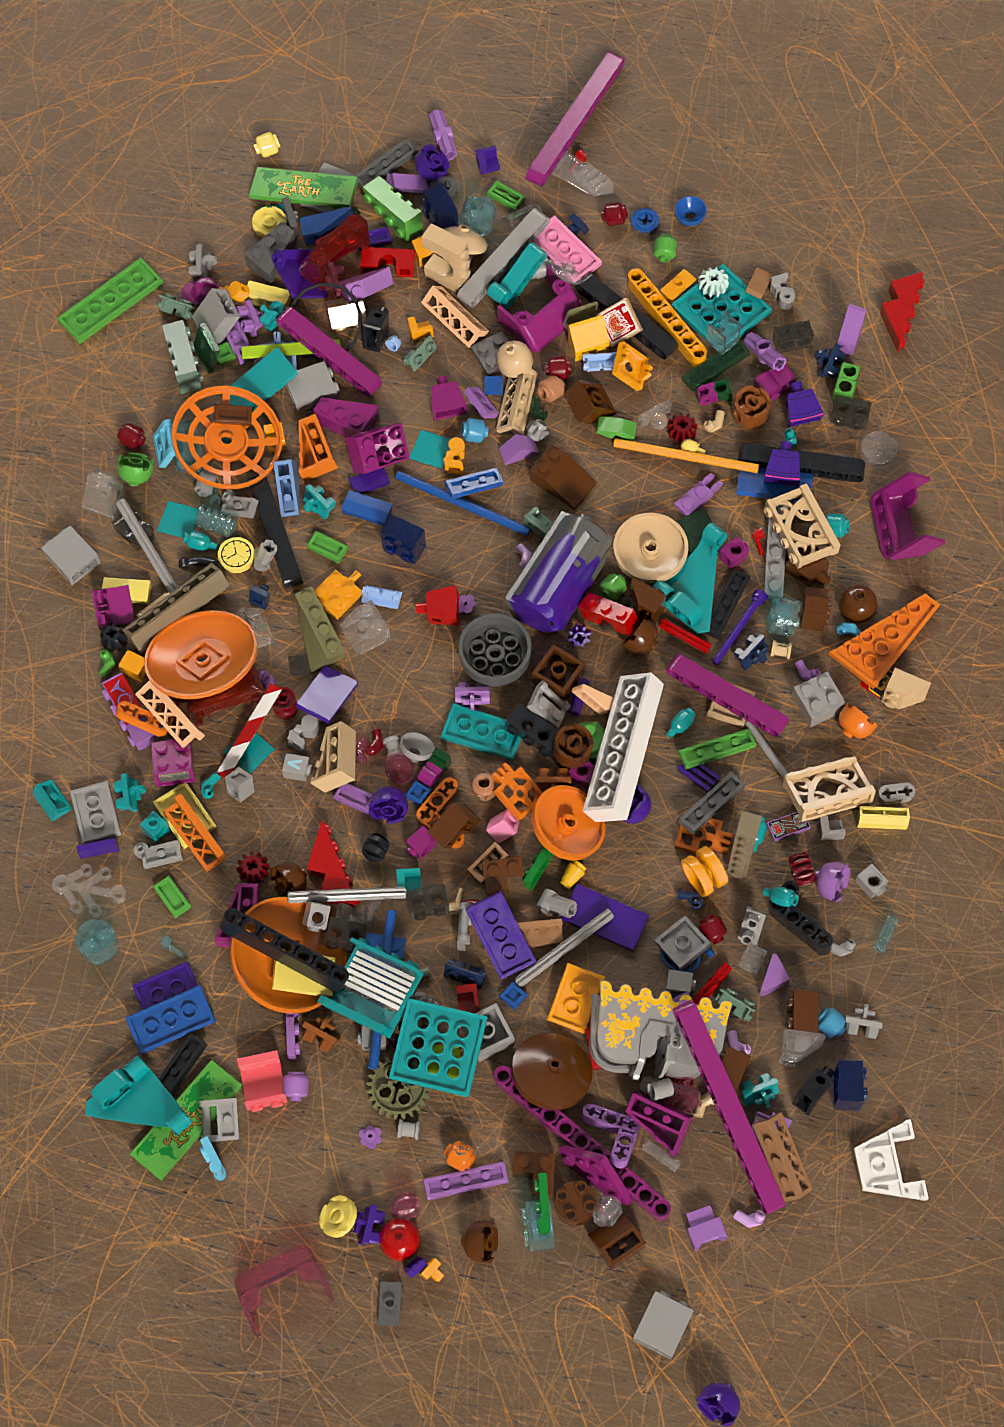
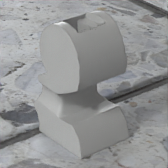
[769,272,795,310]
[287,714,319,754]

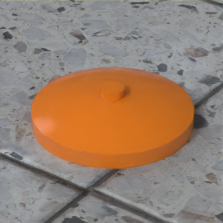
[531,785,605,861]

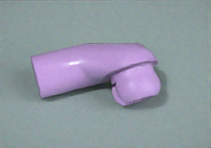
[515,543,533,570]
[727,1030,751,1054]
[733,1209,765,1228]

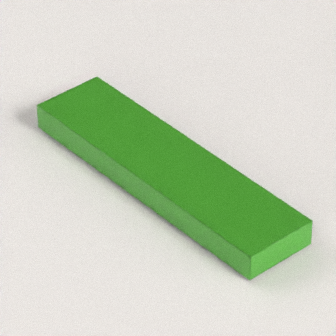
[678,728,757,770]

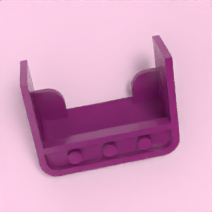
[497,265,582,352]
[870,471,945,560]

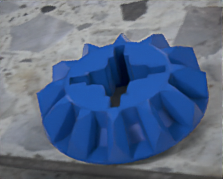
[631,208,659,233]

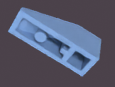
[273,460,300,517]

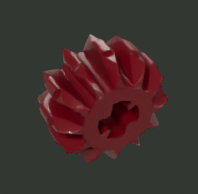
[666,412,698,443]
[236,851,270,884]
[788,852,815,886]

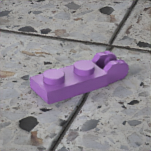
[226,320,254,365]
[674,473,723,518]
[286,1013,300,1062]

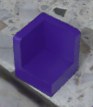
[476,146,500,174]

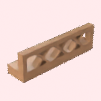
[484,918,563,952]
[753,1112,813,1202]

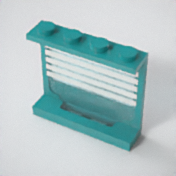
[317,937,424,1039]

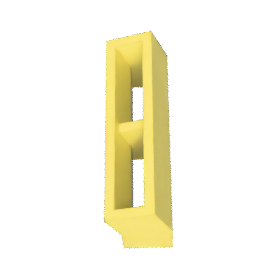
[243,281,292,309]
[102,577,152,605]
[857,806,910,830]

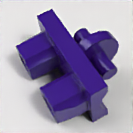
[353,1205,386,1245]

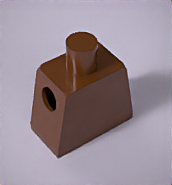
[785,545,832,587]

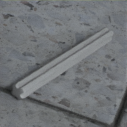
[116,498,178,594]
[288,887,406,903]
[515,909,614,987]

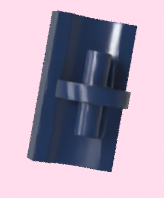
[814,343,846,379]
[734,634,768,671]

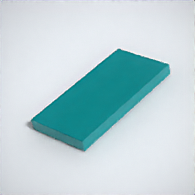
[230,347,299,412]
[440,703,526,761]

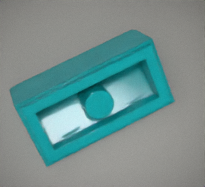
[32,779,72,821]

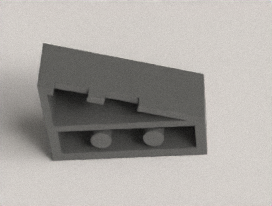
[245,222,296,286]

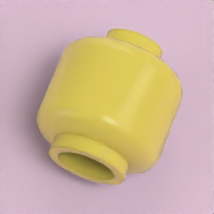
[254,132,280,158]

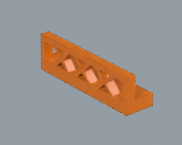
[163,793,226,872]

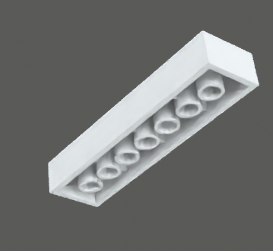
[583,672,664,822]

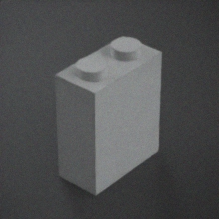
[192,288,240,345]
[286,361,340,414]
[41,526,101,585]
[633,1291,694,1360]

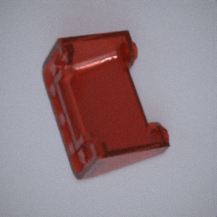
[299,214,370,291]
[185,663,265,726]

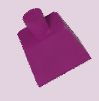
[431,376,467,421]

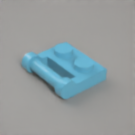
[153,419,176,468]
[199,1136,226,1181]

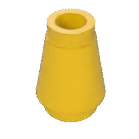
[559,860,586,890]

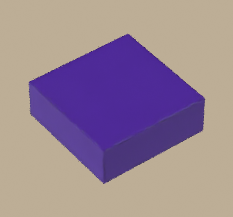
[403,1256,428,1278]

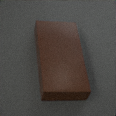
[214,404,252,426]

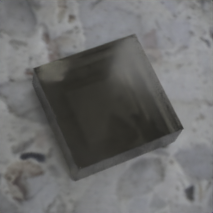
[288,654,310,676]

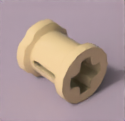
[770,640,792,660]

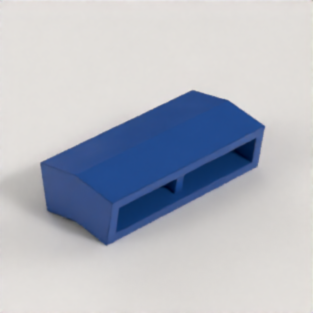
[341,490,392,527]

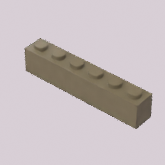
[122,563,230,653]
[727,811,762,878]

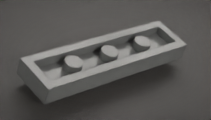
[355,139,418,190]
[678,772,746,835]

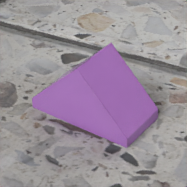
[499,434,539,465]
[759,953,790,996]

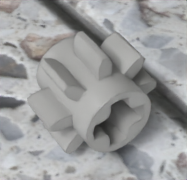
[526,419,550,442]

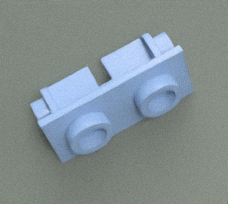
[583,352,617,372]
[361,585,402,609]

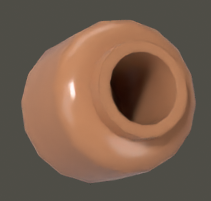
[537,375,565,402]
[472,773,497,801]

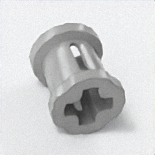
[383,735,404,760]
[398,1119,420,1140]

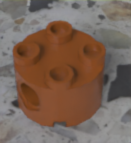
[733,386,771,430]

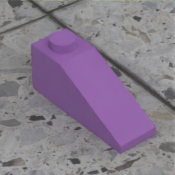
[339,266,394,302]
[837,304,867,355]

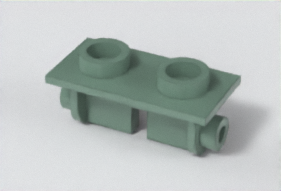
[157,294,196,320]
[402,335,437,372]
[715,987,758,1022]

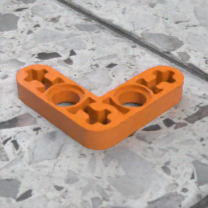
[115,697,183,737]
[416,777,465,848]

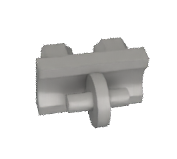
[189,244,217,278]
[738,906,767,946]
[845,1004,883,1039]

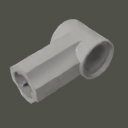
[254,540,277,571]
[536,889,577,918]
[639,1075,674,1101]

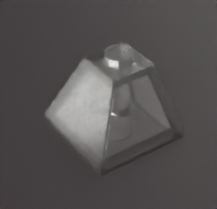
[81,469,123,520]

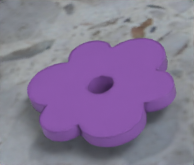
[459,595,476,614]
[359,1125,382,1149]

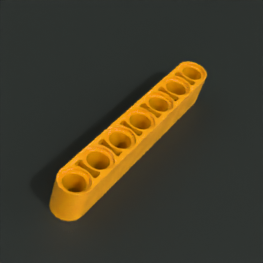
[628,268,707,368]

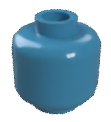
[461,418,489,443]
[818,1008,846,1038]

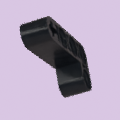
[768,881,833,955]

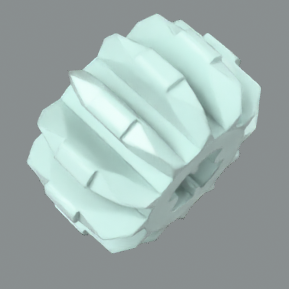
[698,267,729,298]

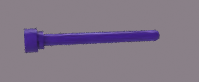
[712,589,768,665]

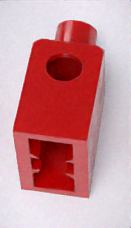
[416,585,459,626]

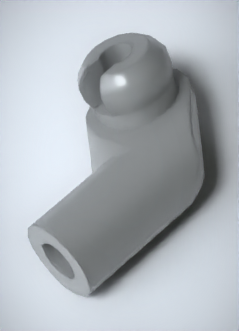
[831,939,856,957]

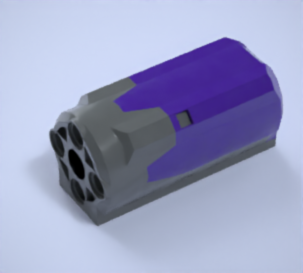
[505,511,613,633]

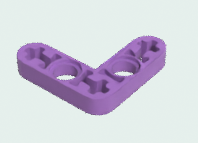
[581,1104,640,1168]

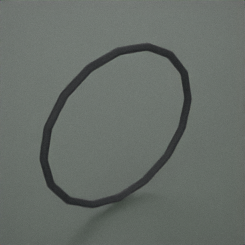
[290,283,362,359]

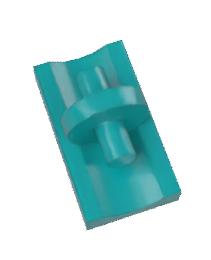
[259,301,285,333]
[303,484,336,520]
[113,773,146,812]
[741,1073,779,1108]

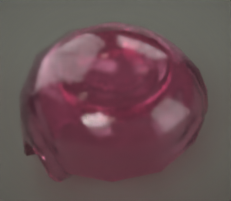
[385,754,414,785]

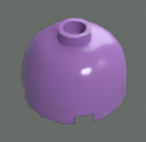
[814,862,850,903]

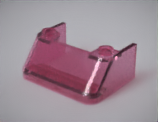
[234,1245,334,1338]

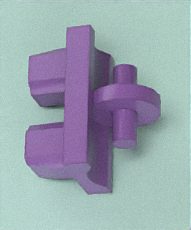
[236,300,263,337]
[455,682,490,710]

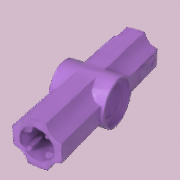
[429,109,457,161]
[743,332,786,371]

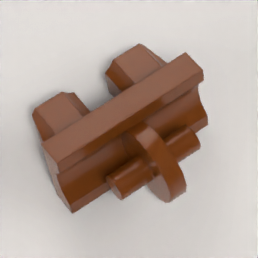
[536,768,571,792]
[302,1015,341,1052]

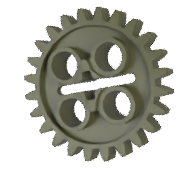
[366,1054,433,1121]

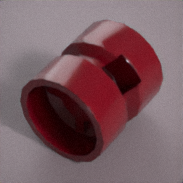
[272,687,298,720]

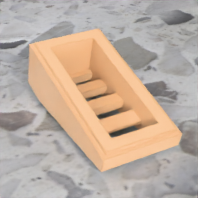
[572,684,614,715]
[467,842,510,883]

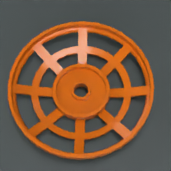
[171,386,283,489]

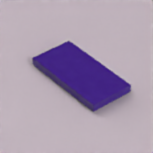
[561,884,649,952]
[465,891,536,979]

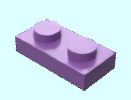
[464,387,499,418]

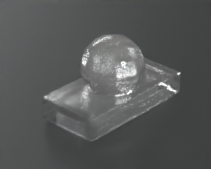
[637,399,672,430]

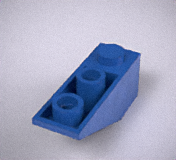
[300,207,355,245]

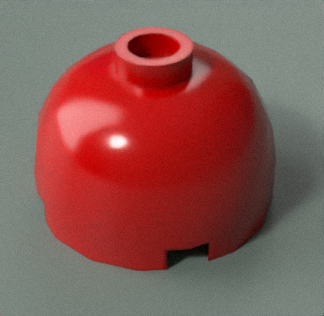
[379,1218,421,1262]

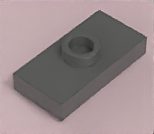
[282,197,299,236]
[378,1282,402,1326]

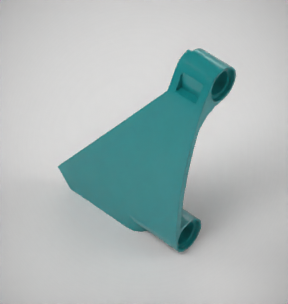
[652,523,727,633]
[86,1055,192,1136]

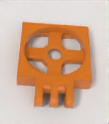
[491,763,543,821]
[674,810,733,854]

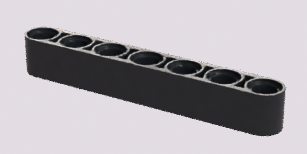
[575,273,678,360]
[738,443,866,482]
[248,476,303,589]
[219,908,349,992]

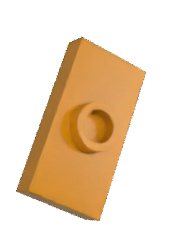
[660,269,697,304]

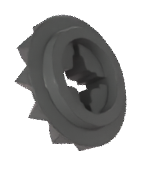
[429,175,457,201]

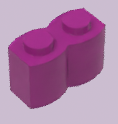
[754,364,797,401]

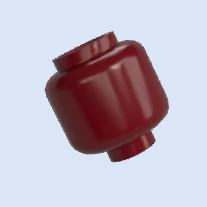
[601,202,628,226]
[545,356,572,380]
[117,423,146,450]
[698,914,727,945]

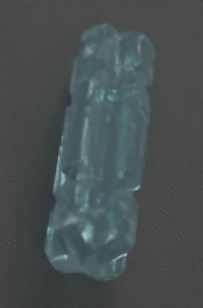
[874,916,899,953]

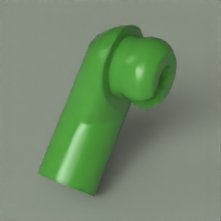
[98,649,115,678]

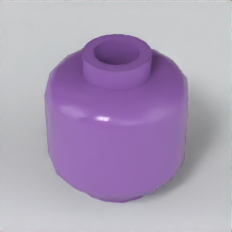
[282,1072,309,1101]

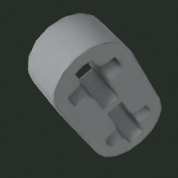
[878,783,915,805]

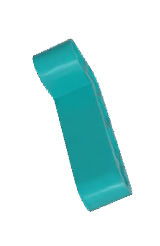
[487,242,547,309]

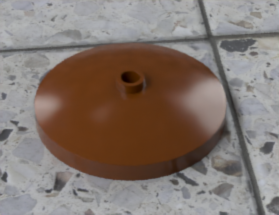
[511,1033,592,1110]

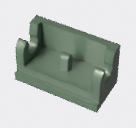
[524,506,554,540]

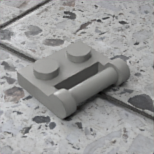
[527,680,571,729]
[457,902,472,951]
[199,1098,239,1142]

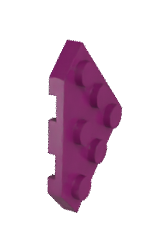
[558,1145,633,1205]

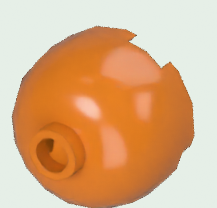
[838,702,878,739]

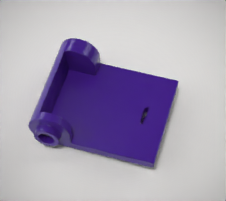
[272,249,328,299]

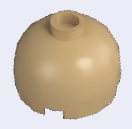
[496,340,534,378]

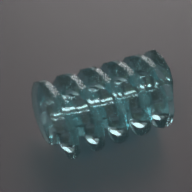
[196,504,238,538]

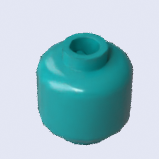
[826,513,850,538]

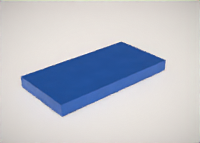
[736,467,813,502]
[125,985,216,1055]

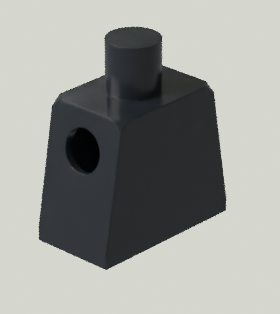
[363,307,389,353]
[792,1066,835,1116]

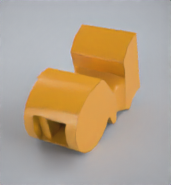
[219,281,250,303]
[443,437,465,475]

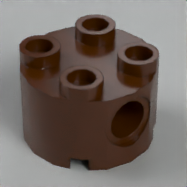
[553,724,594,769]
[555,1181,597,1227]

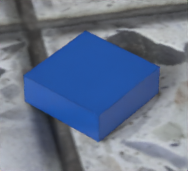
[484,376,503,395]
[405,780,432,807]
[499,982,528,1011]

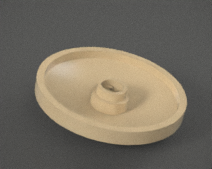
[613,513,688,583]

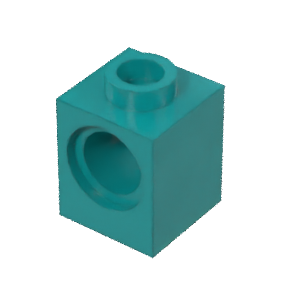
[140,811,170,844]

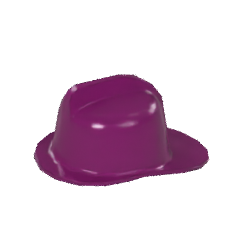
[181,277,221,305]

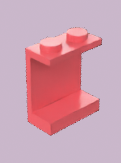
[237,1050,288,1112]

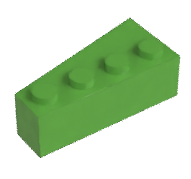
[363,176,423,243]

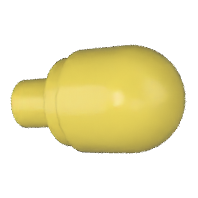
[681,439,706,454]

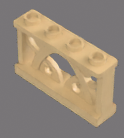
[764,483,840,569]
[783,756,876,822]

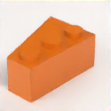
[299,414,338,482]

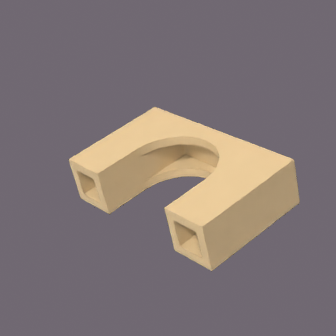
[422,223,471,293]

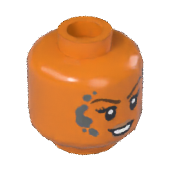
[444,1140,476,1171]

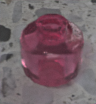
[389,1191,421,1220]

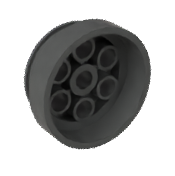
[459,614,531,687]

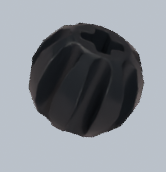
[100,623,128,651]
[362,833,390,862]

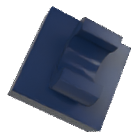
[568,213,589,236]
[249,584,270,610]

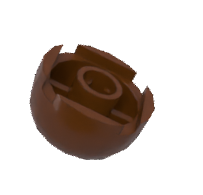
[839,585,877,623]
[623,616,658,654]
[270,862,307,897]
[461,1221,498,1263]

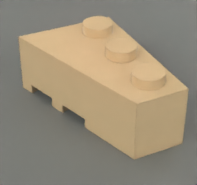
[310,721,356,793]

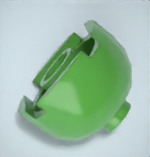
[117,453,154,486]

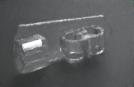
[551,150,614,197]

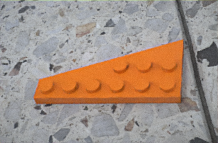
[828,593,940,689]

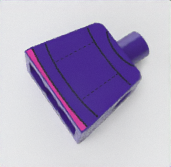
[785,381,824,427]
[764,441,800,487]

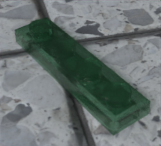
[682,339,750,392]

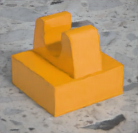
[418,1258,444,1282]

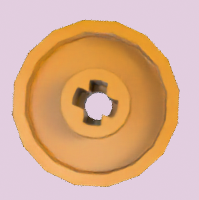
[681,846,728,897]

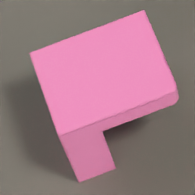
[486,809,520,843]

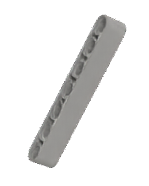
[457,208,550,308]

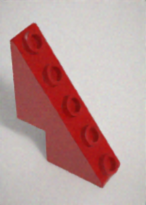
[880,272,925,352]
[307,821,360,910]

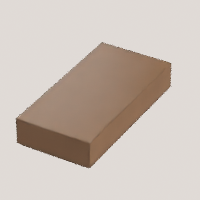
[745,267,773,299]

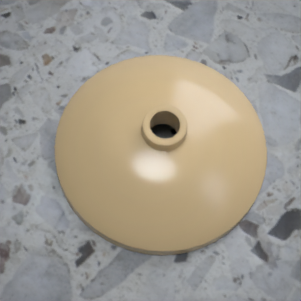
[444,225,488,254]

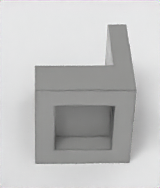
[818,816,846,841]

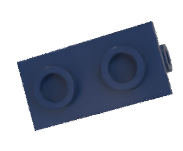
[443,959,487,989]

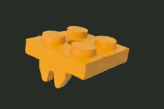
[612,341,653,391]

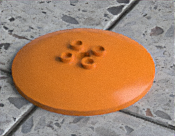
[144,610,258,699]
[230,897,347,1014]

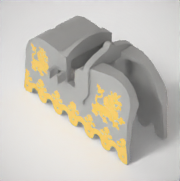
[589,980,732,1080]

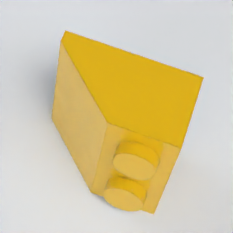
[568,315,609,362]

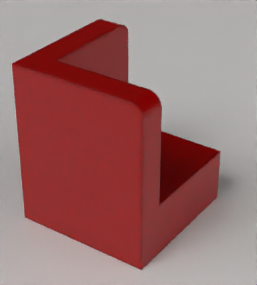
[456,983,479,1013]

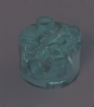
[458,195,497,236]
[766,595,802,637]
[75,919,119,965]

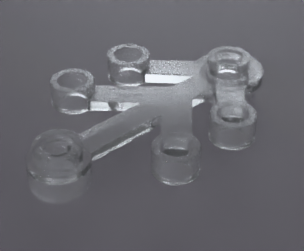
[52,864,127,917]

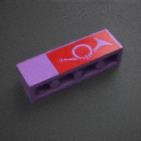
[101,673,159,751]

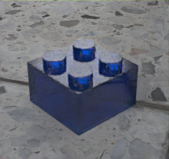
[422,183,458,229]
[381,514,426,564]
[833,1060,868,1111]

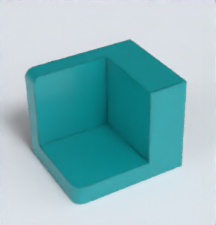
[396,868,422,894]

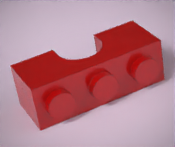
[360,247,416,277]
[578,592,640,637]

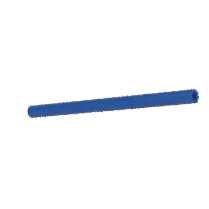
[395,471,531,536]
[368,910,397,1069]

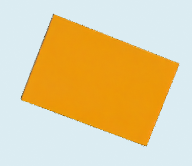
[547,963,606,1034]

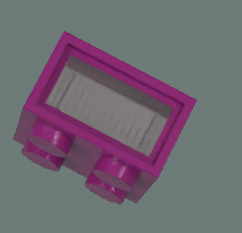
[151,738,195,787]

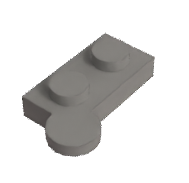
[221,490,259,518]
[134,840,183,869]

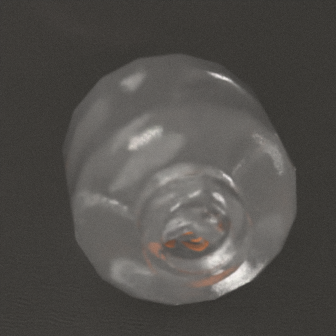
[592,1195,622,1227]

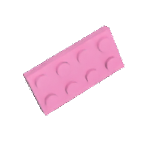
[533,215,602,285]

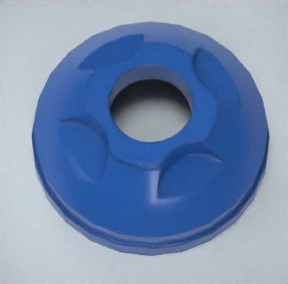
[675,196,707,226]

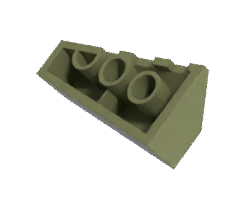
[295,586,345,674]

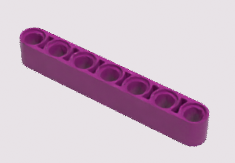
[276,306,382,397]
[666,654,789,737]

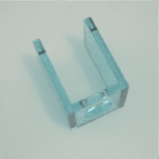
[706,311,741,355]

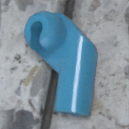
[836,622,861,637]

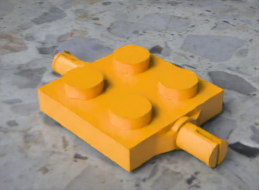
[314,569,363,620]

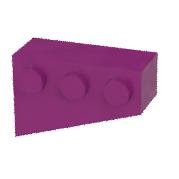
[312,397,379,437]
[214,883,260,948]
[625,1091,694,1157]

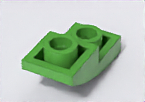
[596,417,637,441]

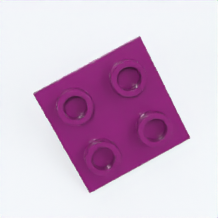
[92,585,135,628]

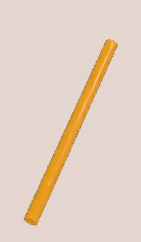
[613,438,759,473]

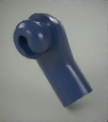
[677,889,704,910]

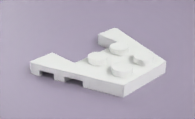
[853,1119,929,1201]

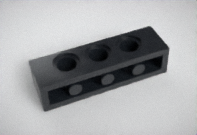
[504,703,568,768]

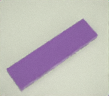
[423,1161,509,1200]

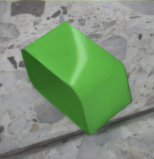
[831,362,861,407]

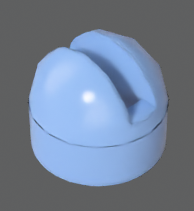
[385,335,401,351]

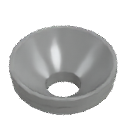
[399,732,435,762]

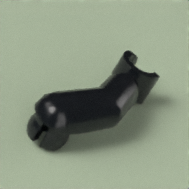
[178,556,220,569]

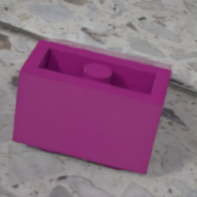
[345,423,410,474]

